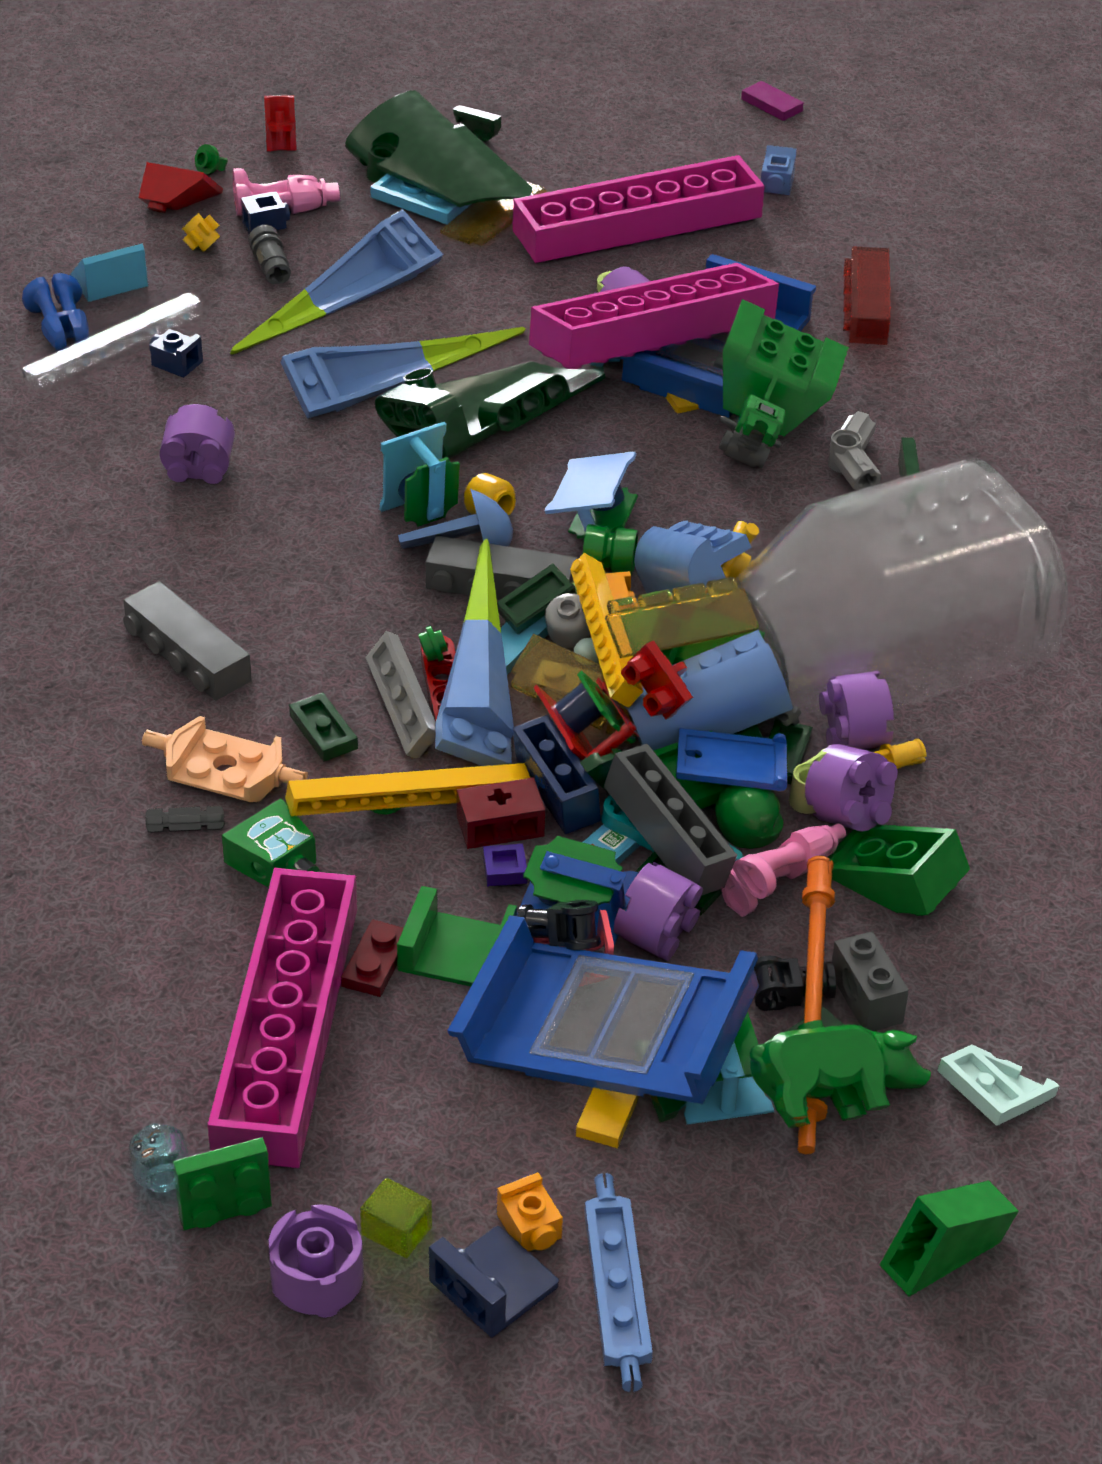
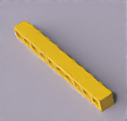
[570,553,644,708]
[285,763,531,816]

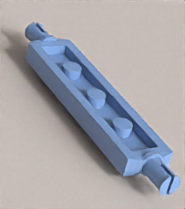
[584,1173,652,1392]

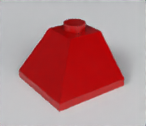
[139,162,223,213]

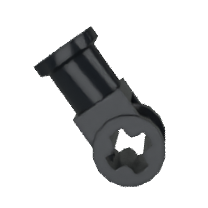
[517,900,601,950]
[754,955,836,1011]

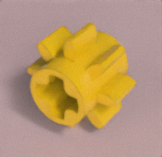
[182,213,220,252]

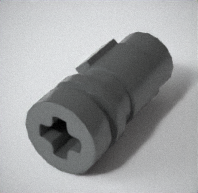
[248,225,291,284]

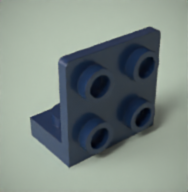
[429,1226,559,1338]

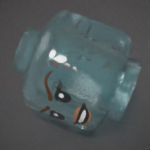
[128,1124,190,1193]

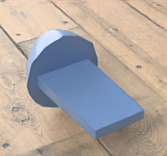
[398,489,513,549]

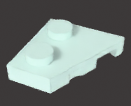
[937,1045,1059,1126]

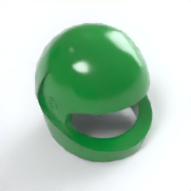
[715,785,783,849]

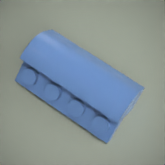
[635,520,752,609]
[625,630,793,750]

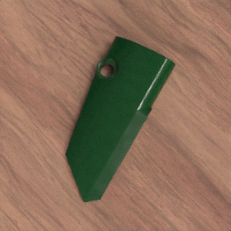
[345,90,533,207]
[374,361,606,459]

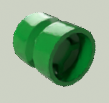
[583,524,638,576]

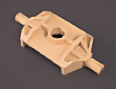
[142,716,308,802]

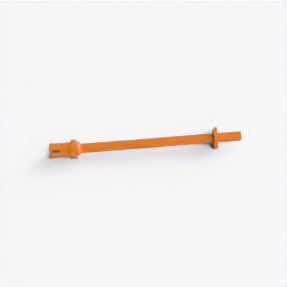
[798,856,835,1154]

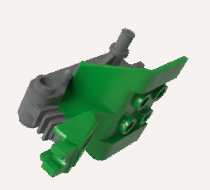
[713,299,849,468]

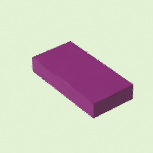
[741,81,804,121]

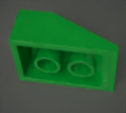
[828,824,970,916]

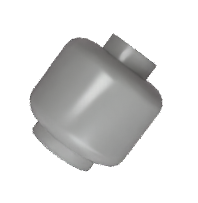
[545,593,591,648]

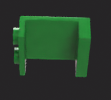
[397,886,517,987]

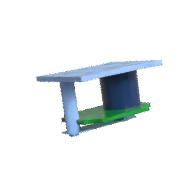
[545,451,638,539]

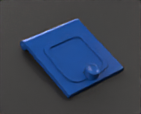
[676,728,787,791]

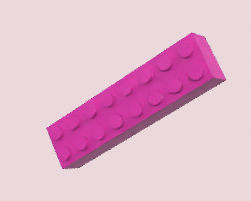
[513,155,765,263]
[529,263,779,369]
[208,868,357,1168]

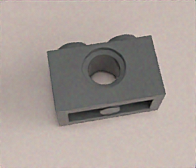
[832,931,909,1031]

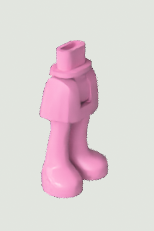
[233,168,340,216]
[722,823,846,917]

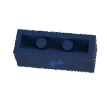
[513,715,601,835]

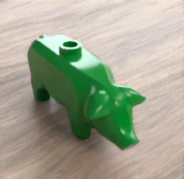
[749,1020,931,1128]

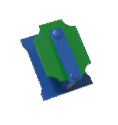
[517,836,638,945]

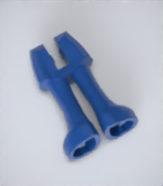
[22,273,89,352]

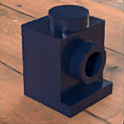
[241,191,290,234]
[149,329,203,378]

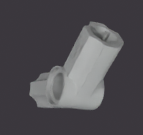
[828,411,881,494]

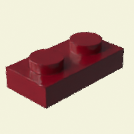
[341,919,404,997]

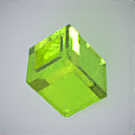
[360,1178,432,1259]

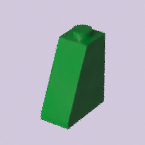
[879,1180,1019,1296]

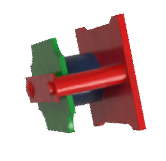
[533,670,639,760]

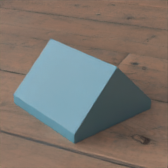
[70,243,148,302]

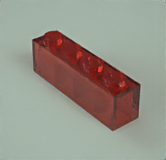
[843,246,891,345]

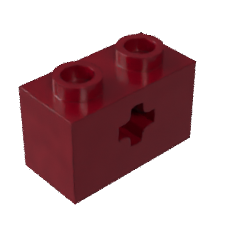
[457,777,545,849]

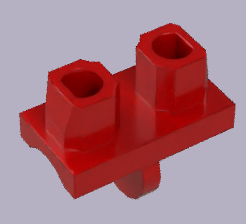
[264,95,297,151]
[621,640,693,720]

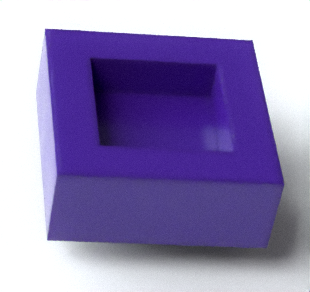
[483,843,528,886]

